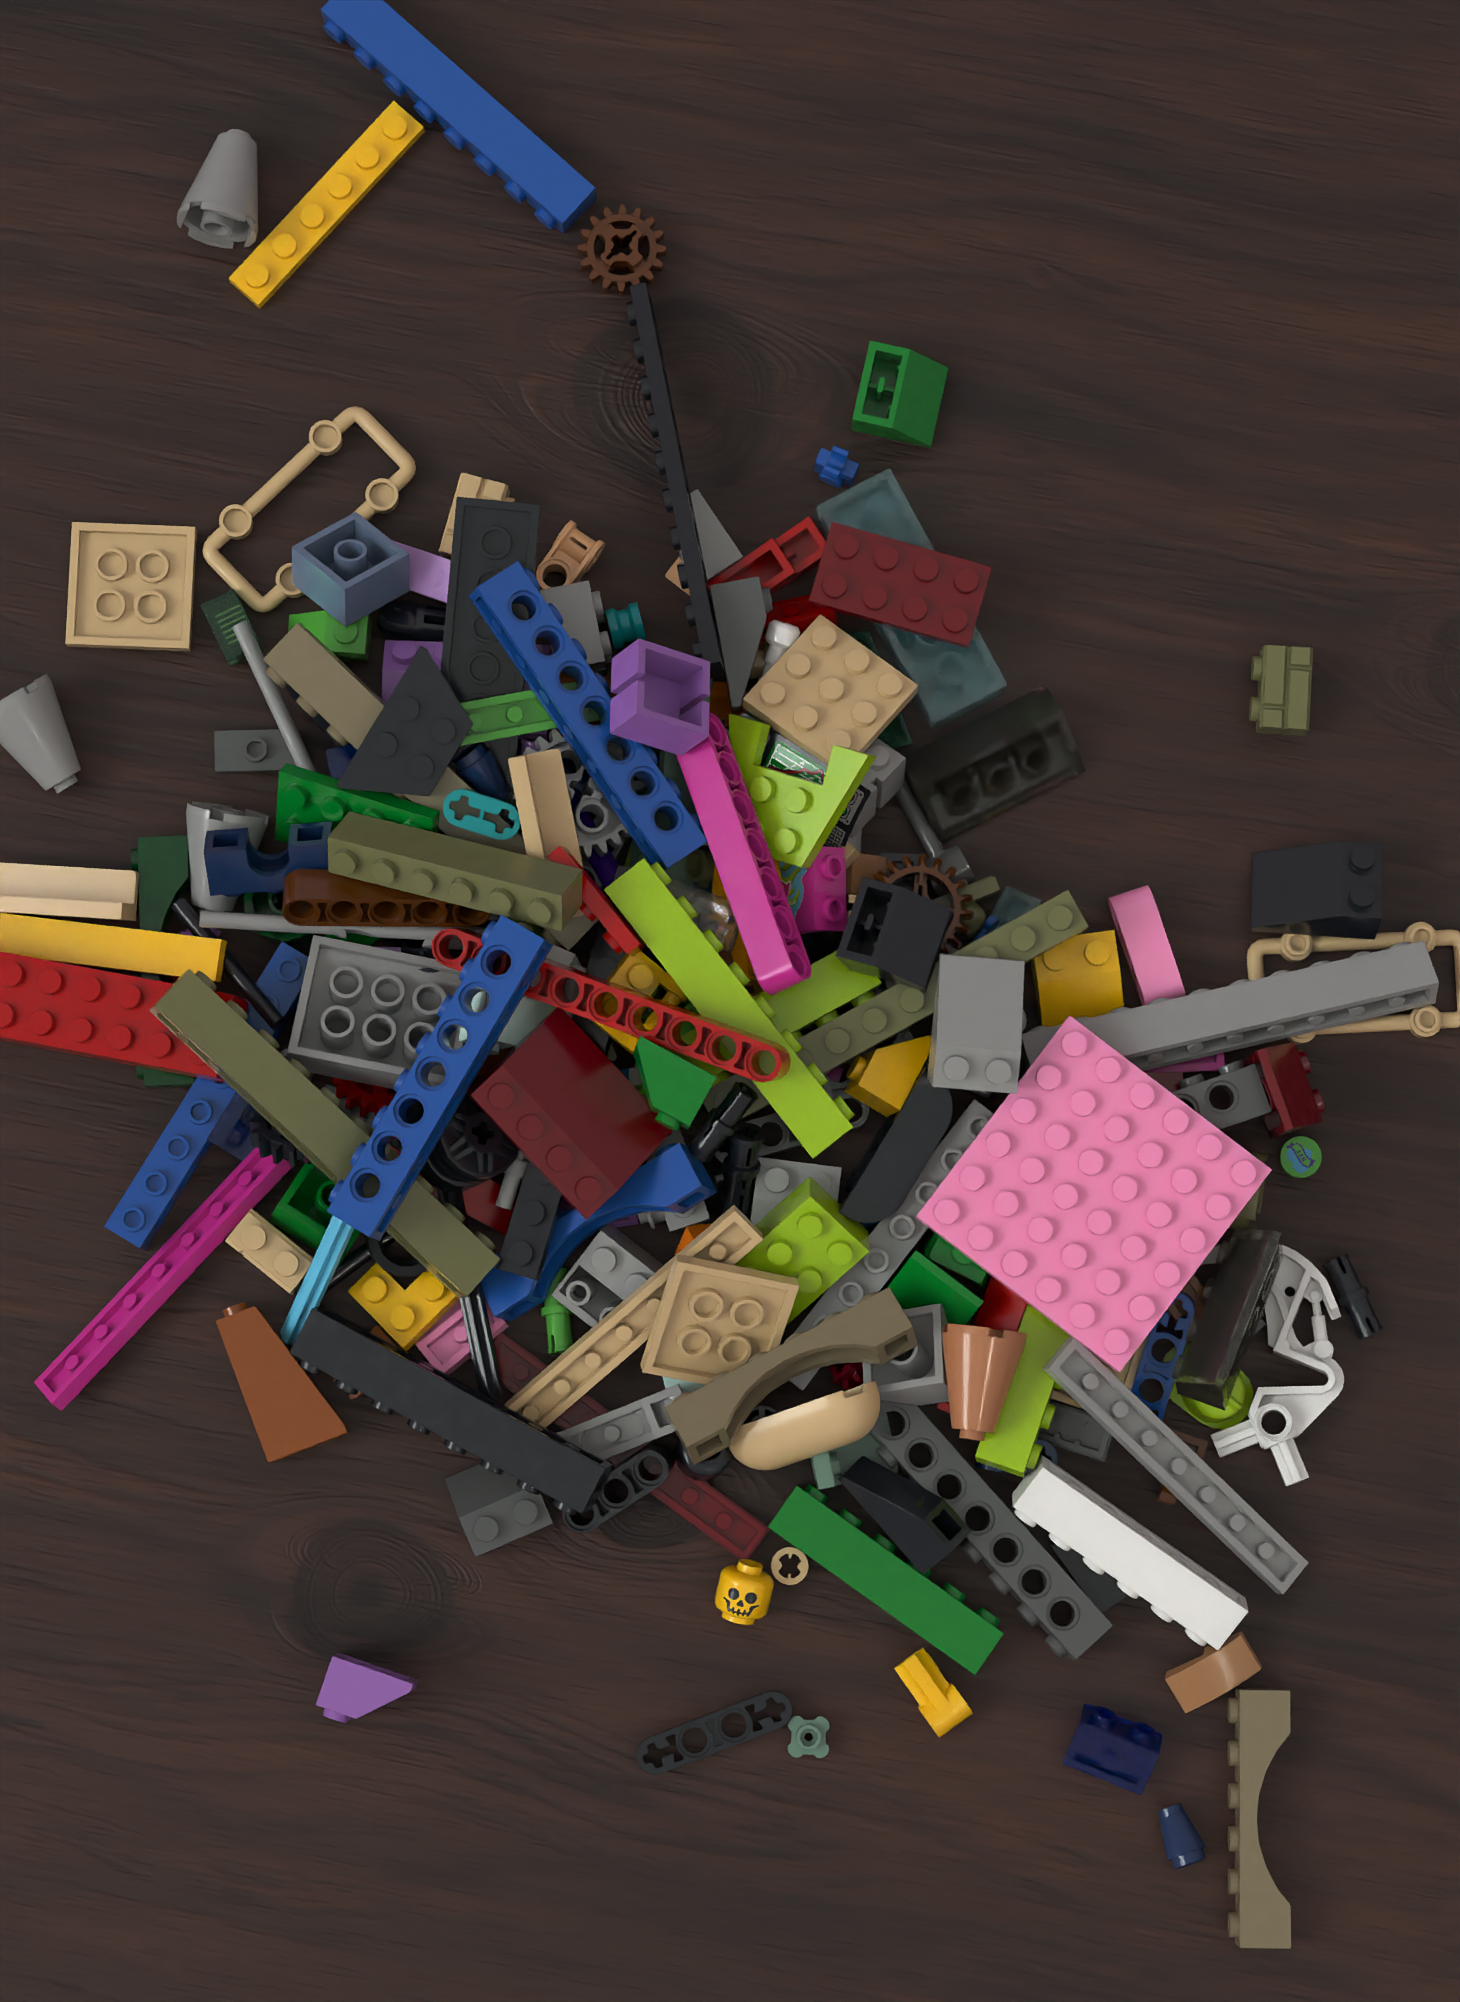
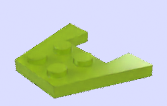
[729,714,877,868]

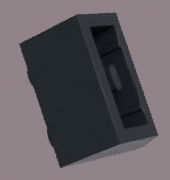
[836,877,953,990]

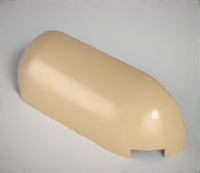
[728,1381,880,1471]

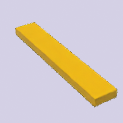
[0,913,227,982]

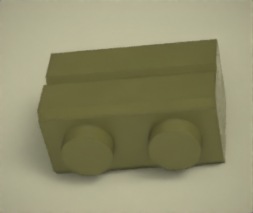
[1249,645,1313,736]

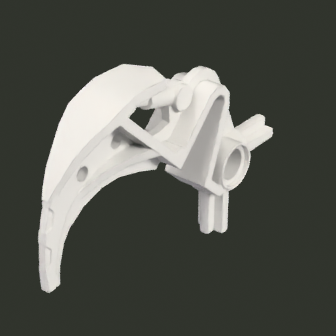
[1200,1238,1344,1487]

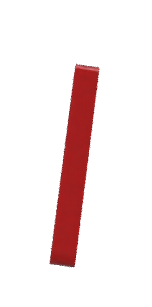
[431,928,791,1082]

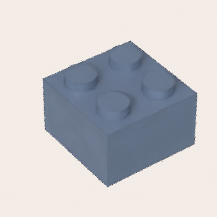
[292,512,409,627]

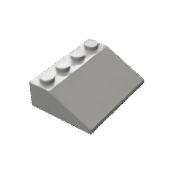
[287,935,464,1089]

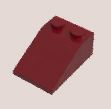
[1243,1042,1325,1140]

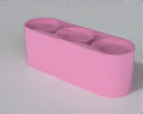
[1108,885,1186,1006]

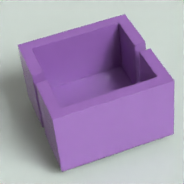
[610,638,710,756]

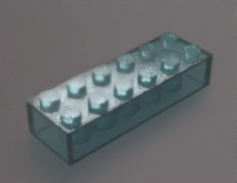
[816,468,1008,731]

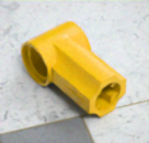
[894,1647,973,1738]

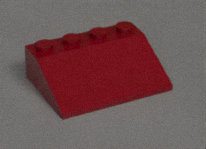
[466,1007,673,1219]

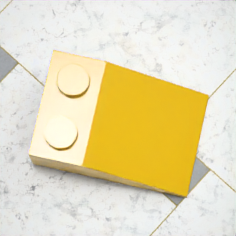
[1031,930,1124,1027]

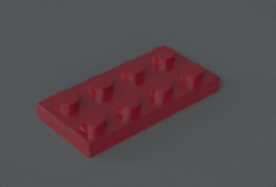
[809,522,992,649]

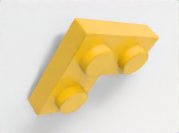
[348,1262,459,1352]

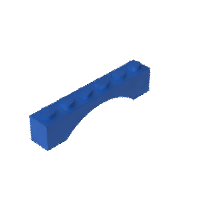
[481,1143,717,1322]

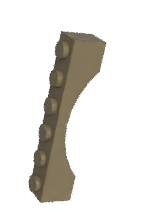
[664,1288,918,1465]
[1227,1688,1291,1949]

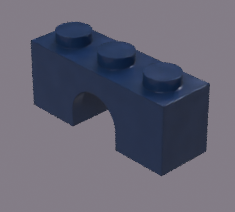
[204,821,333,897]

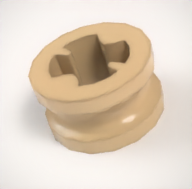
[771,1547,809,1585]

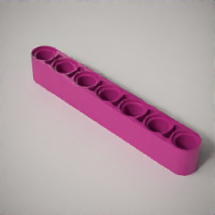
[676,712,812,996]

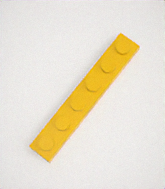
[228,101,425,309]

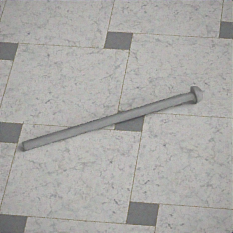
[199,911,533,950]

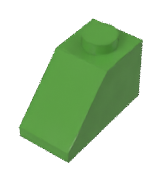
[288,610,372,663]

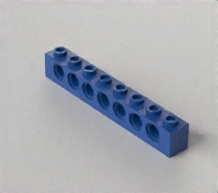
[468,561,707,871]
[327,914,553,1241]
[104,942,308,1251]

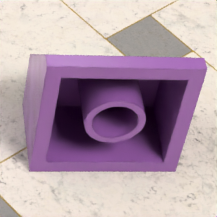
[316,1653,419,1723]

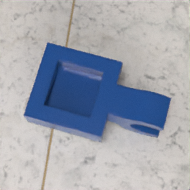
[814,445,859,488]

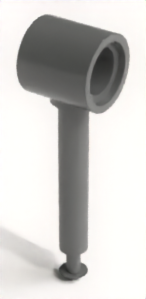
[895,778,975,898]

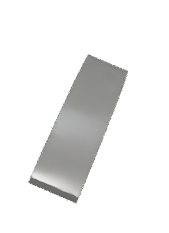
[556,1384,683,1459]

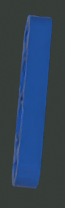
[1131,1291,1196,1422]

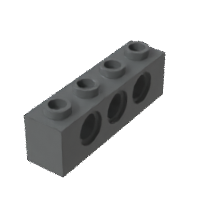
[1171,1060,1272,1130]

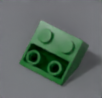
[851,340,948,448]

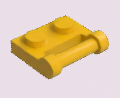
[589,951,688,1056]

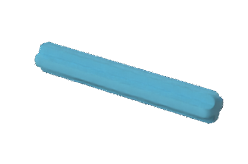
[280,1216,354,1345]

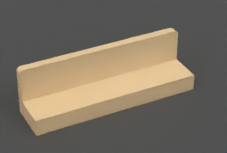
[508,748,584,918]
[0,862,139,921]

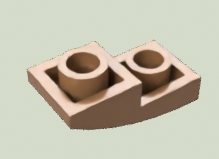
[1165,1631,1262,1713]

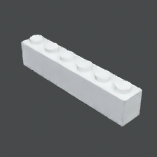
[1012,1455,1249,1650]

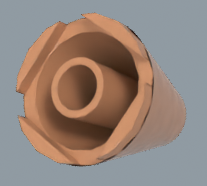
[942,1324,1027,1441]

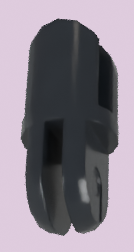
[377,601,446,642]

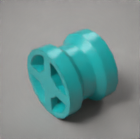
[605,602,646,650]

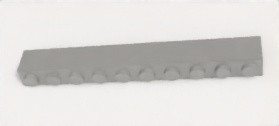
[1021,941,1439,1072]

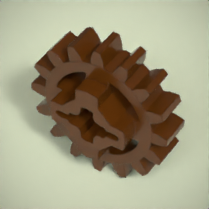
[577,205,666,296]

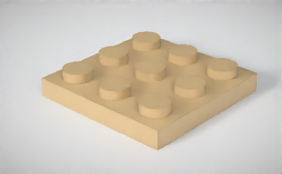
[65,522,197,651]
[742,614,919,765]
[640,1254,799,1385]

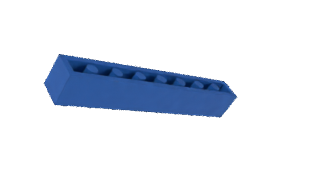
[321,0,597,234]

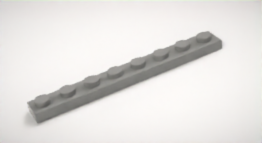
[1043,1337,1309,1594]

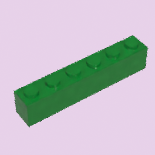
[767,1484,1004,1675]

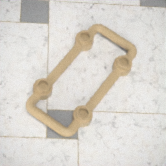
[202,406,416,613]
[1247,922,1460,1045]

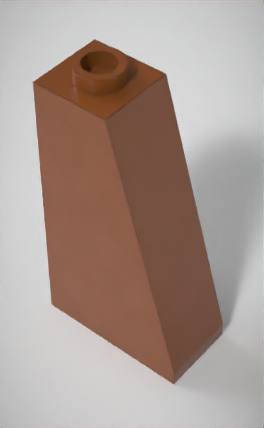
[216,1302,350,1463]

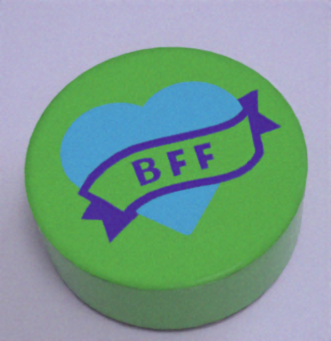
[1278,1136,1322,1179]

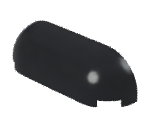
[839,1068,953,1223]

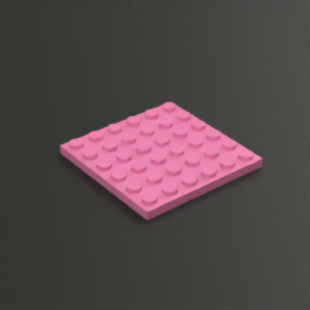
[915,1015,1272,1372]

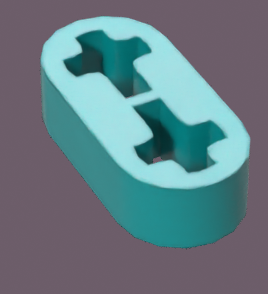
[443,788,521,840]

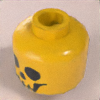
[715,1559,774,1625]

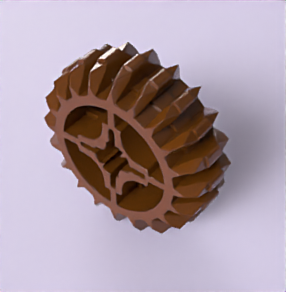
[874,853,974,955]

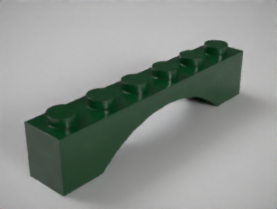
[131,835,196,1089]

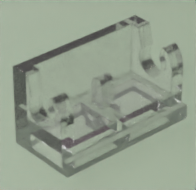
[666,878,739,951]

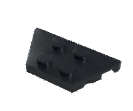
[336,646,474,796]

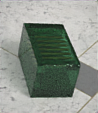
[200,589,264,667]

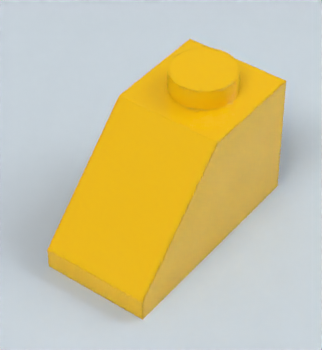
[844,1035,931,1117]

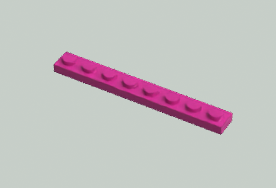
[34,1148,292,1411]

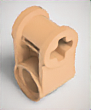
[536,520,606,593]

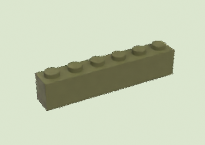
[328,811,582,931]

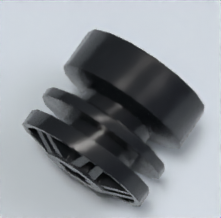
[419,1094,519,1192]

